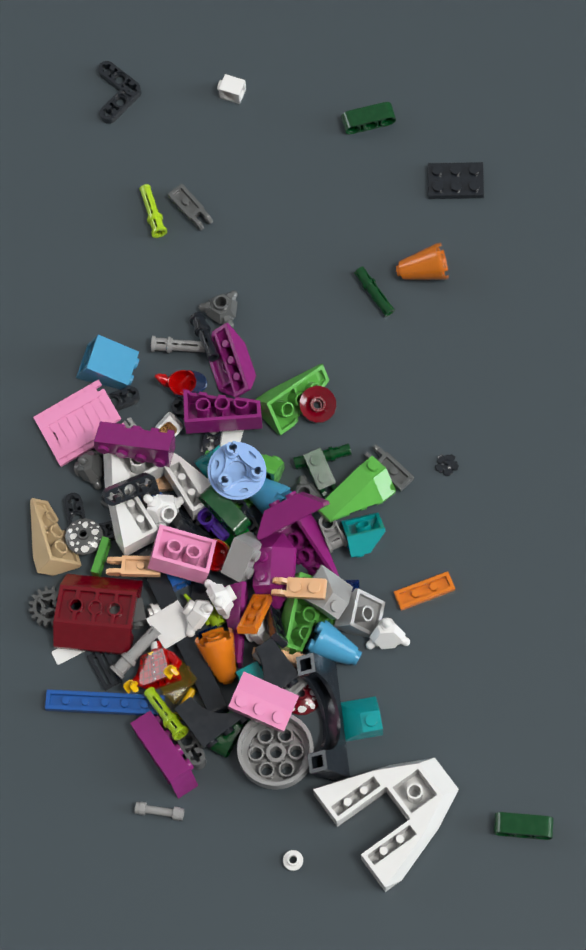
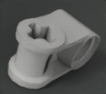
[319,516,348,553]

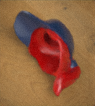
[155,370,207,398]

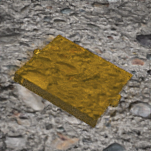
[161,660,197,705]

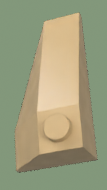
[30,498,81,576]

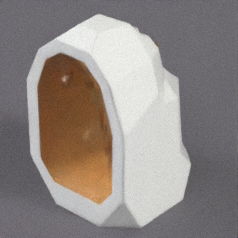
[155,412,183,436]

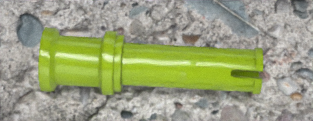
[139,184,167,238]
[144,687,189,740]

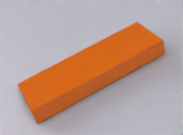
[394,571,455,611]
[237,594,272,634]

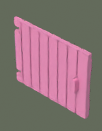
[33,379,125,467]

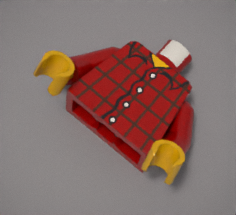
[123,641,182,694]

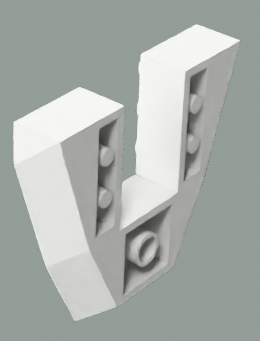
[103,453,211,555]
[313,758,459,892]

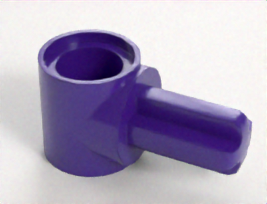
[197,508,230,541]

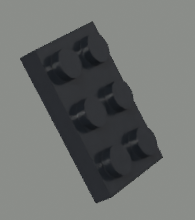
[428,162,484,199]

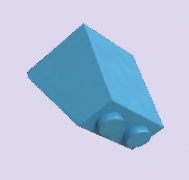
[76,335,139,389]

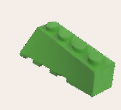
[276,572,320,655]

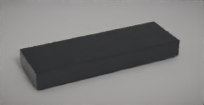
[265,605,288,648]

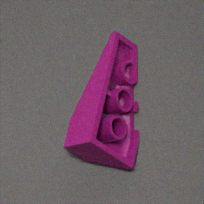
[276,514,339,576]
[224,581,248,669]

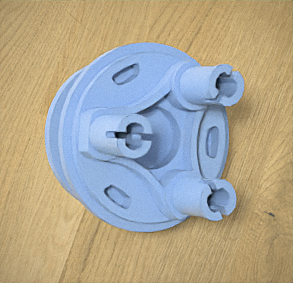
[207,441,266,500]

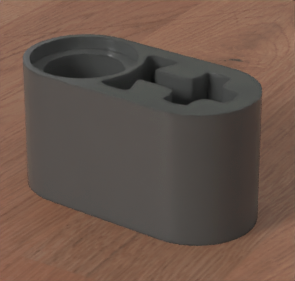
[178,731,206,770]

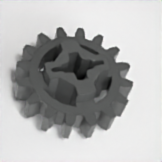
[29,586,59,628]

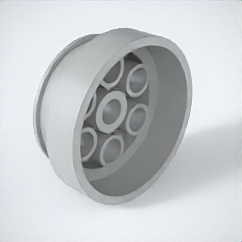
[237,714,314,790]

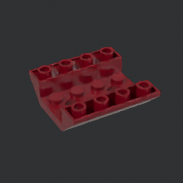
[53,574,143,654]

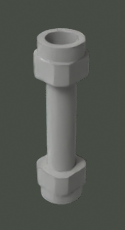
[135,802,185,821]

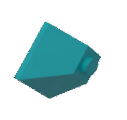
[341,512,386,557]
[341,696,383,742]

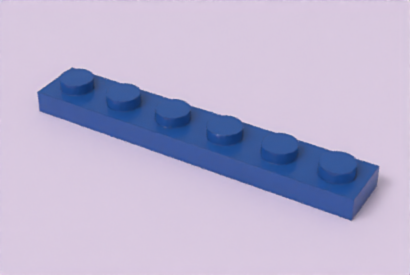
[45,690,165,716]

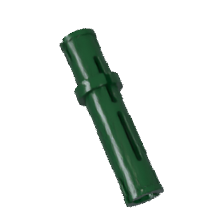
[354,266,395,317]
[293,443,352,469]

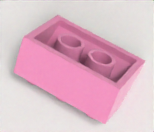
[148,524,217,584]
[227,672,299,733]

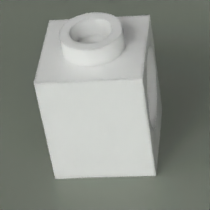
[217,74,246,104]

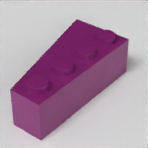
[183,389,262,434]
[94,421,175,467]
[130,711,198,799]

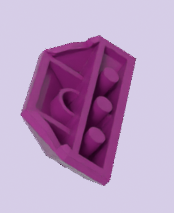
[209,323,256,398]
[257,491,330,540]
[253,533,297,609]

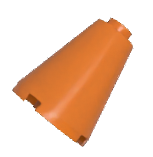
[396,243,449,280]
[195,627,237,684]

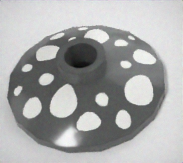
[65,518,103,555]

